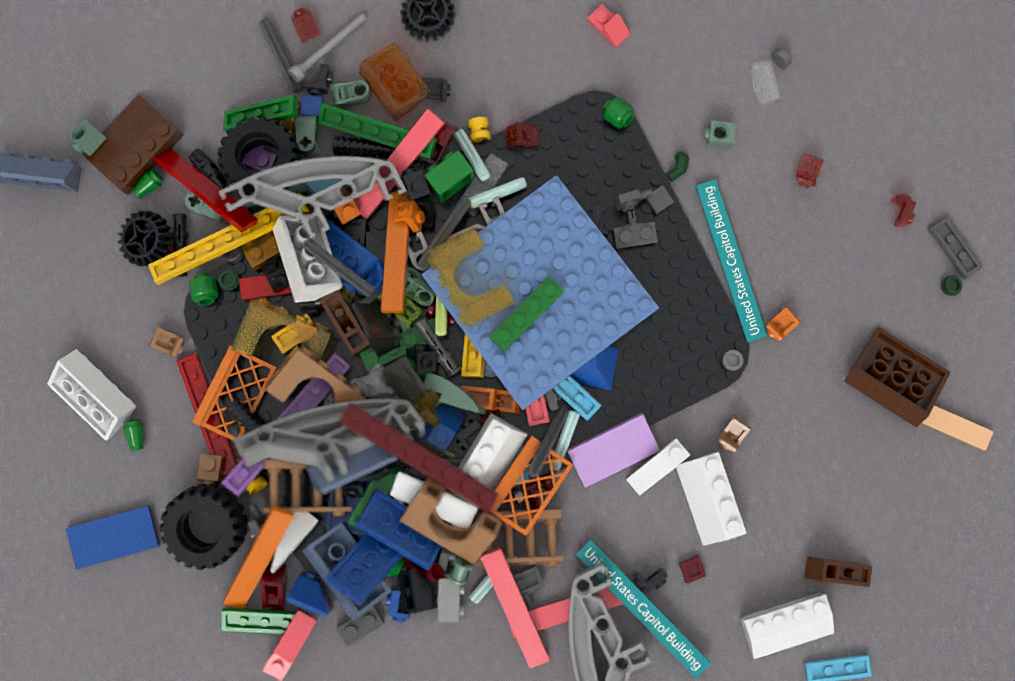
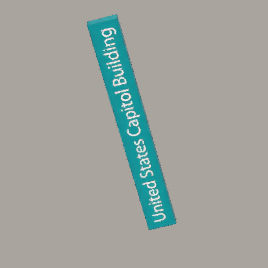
[695,179,767,343]
[576,539,711,678]

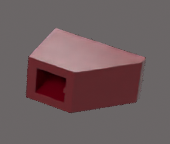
[418,120,458,165]

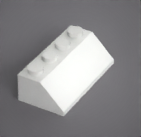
[273,214,342,303]
[47,349,136,441]
[448,413,528,503]
[676,452,747,546]
[390,471,478,528]
[740,592,834,659]

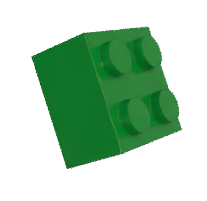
[424,150,475,204]

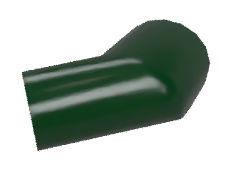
[666,151,689,182]

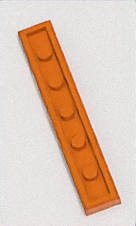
[381,192,410,313]
[223,505,294,608]

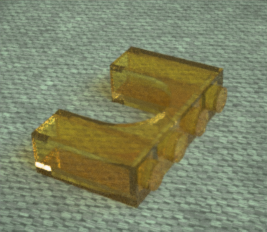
[427,227,515,329]
[231,298,331,380]

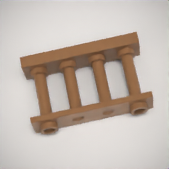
[262,460,352,516]
[476,509,564,570]

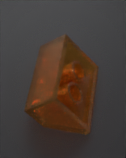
[359,42,431,121]

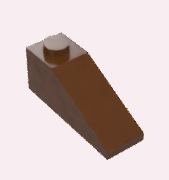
[319,290,373,355]
[804,556,872,587]

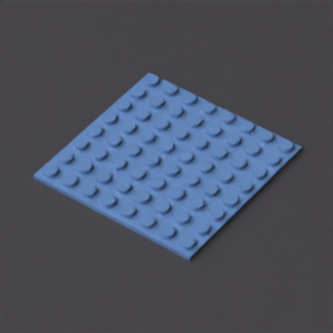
[421,175,659,410]

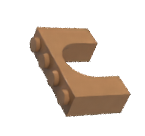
[265,345,366,404]
[400,477,502,565]

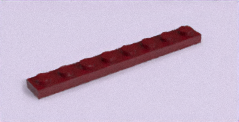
[338,402,499,513]

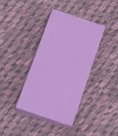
[567,413,660,488]

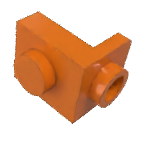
[333,188,360,225]
[392,200,425,233]
[766,306,801,341]

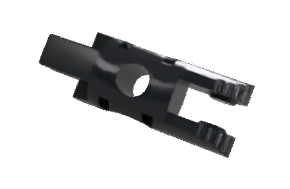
[188,149,229,190]

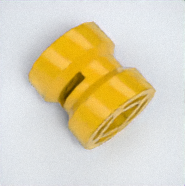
[468,117,491,143]
[246,472,268,495]

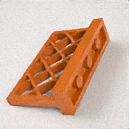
[192,345,277,441]
[490,436,573,536]

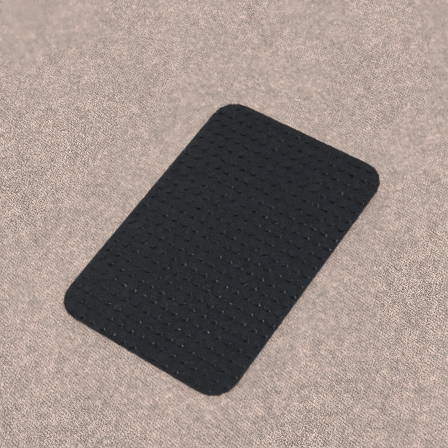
[184,90,750,576]

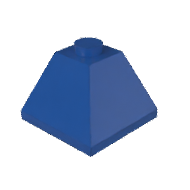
[571,346,618,391]
[410,394,467,451]
[286,571,333,617]

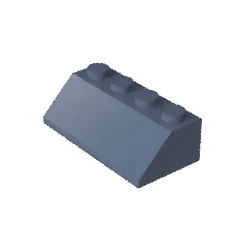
[0,152,81,192]
[305,445,397,494]
[302,522,392,621]

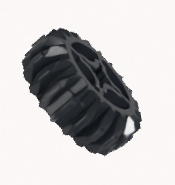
[400,0,456,42]
[117,211,173,267]

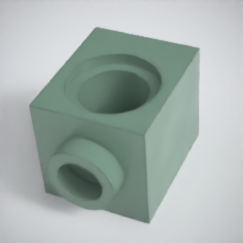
[67,118,107,156]
[704,120,736,148]

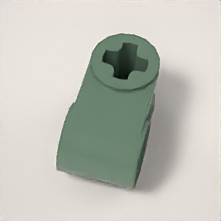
[330,80,372,108]
[295,115,319,157]
[185,192,223,222]
[405,267,436,306]
[448,554,475,585]

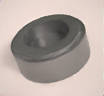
[771,48,791,69]
[222,246,244,264]
[721,350,743,371]
[511,487,526,509]

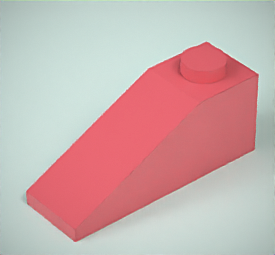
[263,609,317,681]

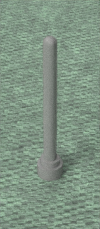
[288,13,367,83]

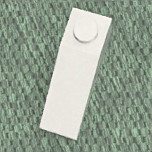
[626,439,690,496]
[270,505,318,574]

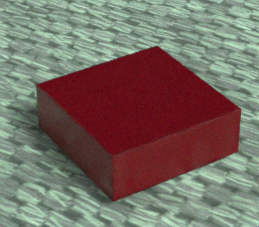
[678,556,706,584]

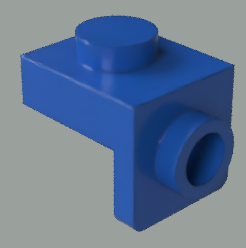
[386,588,411,622]

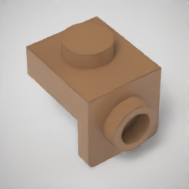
[148,327,184,357]
[718,415,751,453]
[196,454,223,486]

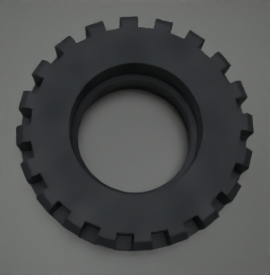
[217,117,302,196]
[160,483,248,570]

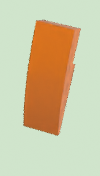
[460,385,521,414]

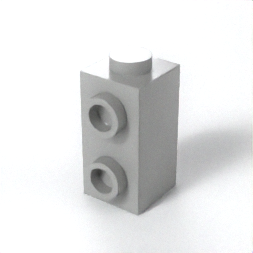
[438,573,465,622]

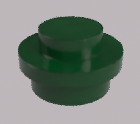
[218,270,240,291]
[941,275,963,296]

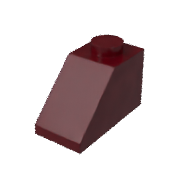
[260,563,287,610]

